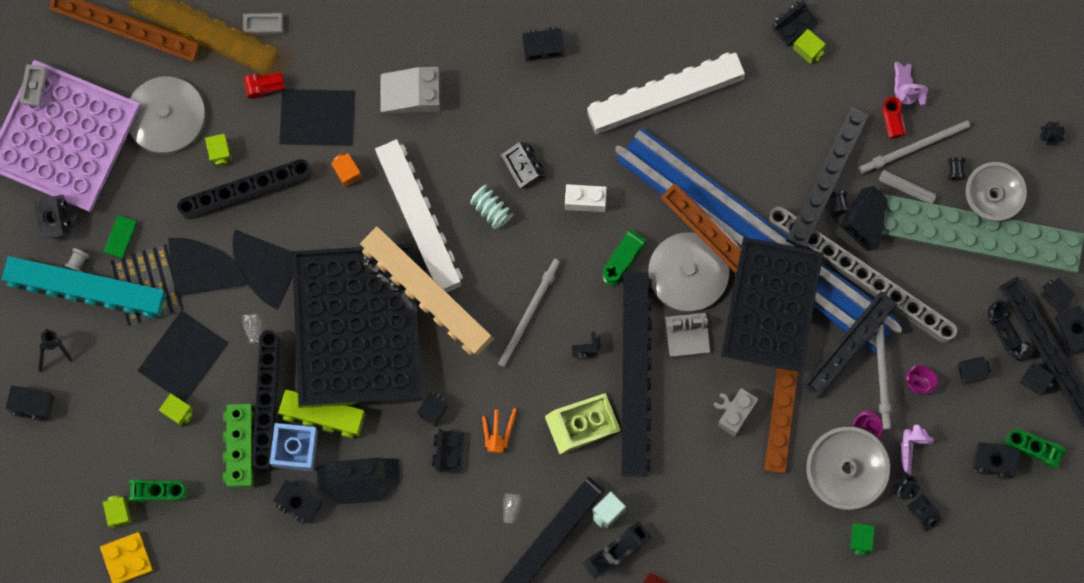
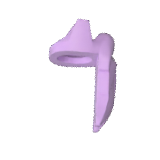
[894,62,928,106]
[901,425,934,475]

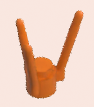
[482,408,517,453]

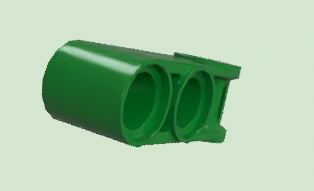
[603,229,647,286]
[1004,429,1067,469]
[127,480,189,503]

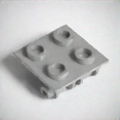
[665,313,710,357]

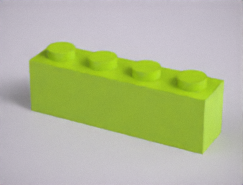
[278,389,366,439]

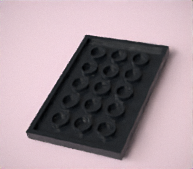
[720,237,823,373]

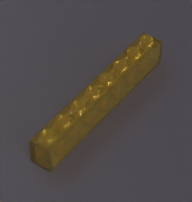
[128,0,279,75]

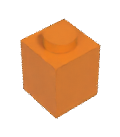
[331,153,362,188]

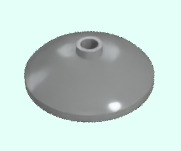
[965,162,1027,221]

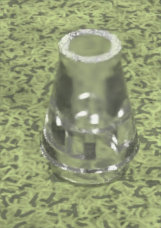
[241,313,261,344]
[502,493,522,524]

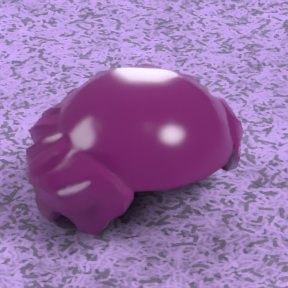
[905,365,938,395]
[852,410,883,440]

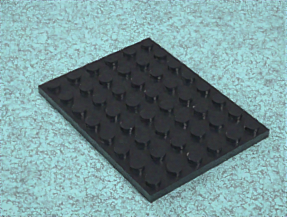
[292,244,422,408]

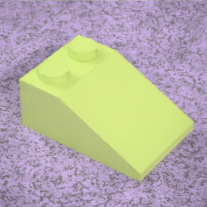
[545,393,621,454]

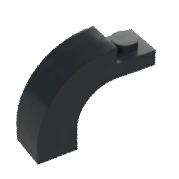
[582,521,652,579]

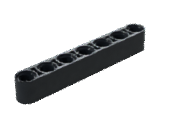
[177,159,312,220]
[252,330,280,472]
[501,477,605,583]

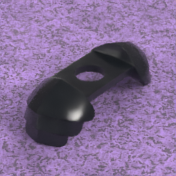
[988,300,1035,362]

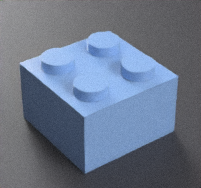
[270,423,318,472]

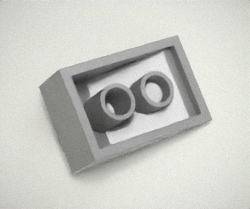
[381,67,440,113]

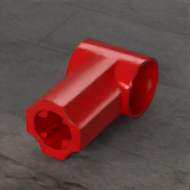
[244,72,285,99]
[881,97,906,139]

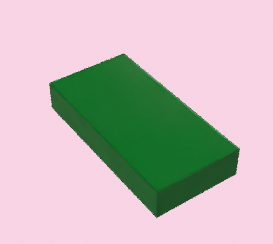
[103,215,137,259]

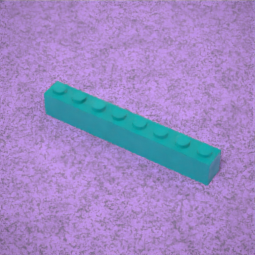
[2,256,167,319]

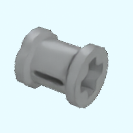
[65,248,89,272]

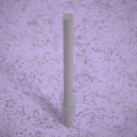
[859,120,971,174]
[498,258,561,368]
[875,324,892,430]

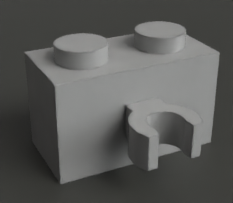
[713,388,758,437]

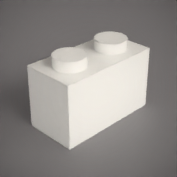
[565,184,606,212]

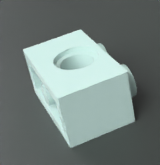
[593,492,625,529]

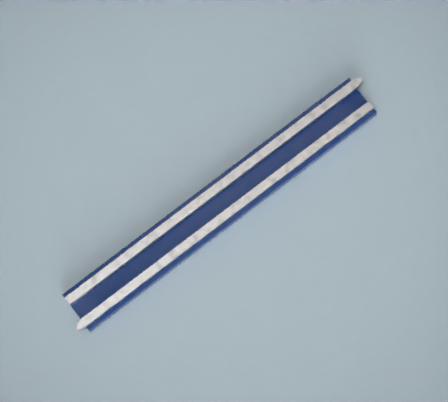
[615,128,902,354]

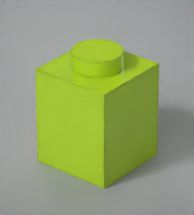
[793,29,825,64]
[205,134,232,167]
[159,393,193,427]
[103,495,132,529]

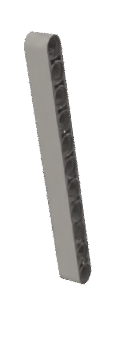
[769,207,957,344]

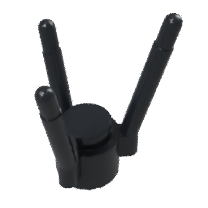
[38,329,73,372]

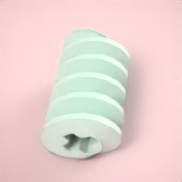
[470,184,513,229]

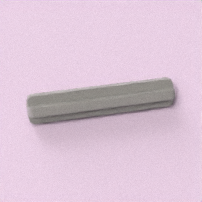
[879,170,936,204]

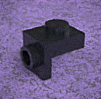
[572,332,601,360]
[907,494,942,532]

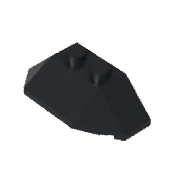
[317,458,400,505]

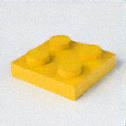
[100,532,153,583]

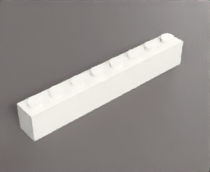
[587,53,745,135]
[375,139,463,293]

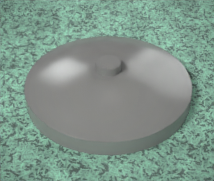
[129,77,206,155]
[648,233,729,313]
[806,427,890,510]

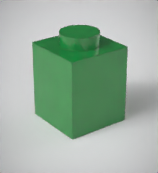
[849,524,874,556]

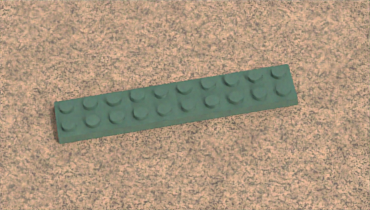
[882,194,1084,274]

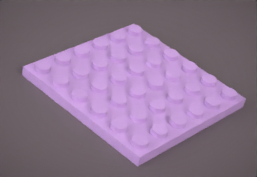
[0,60,141,213]

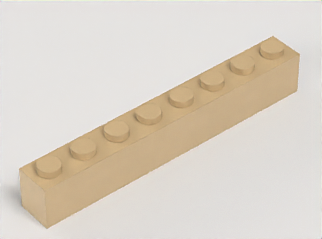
[360,226,494,356]

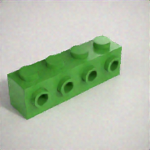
[223,404,254,489]

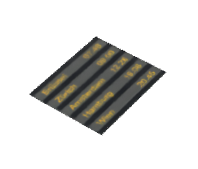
[110,244,184,326]

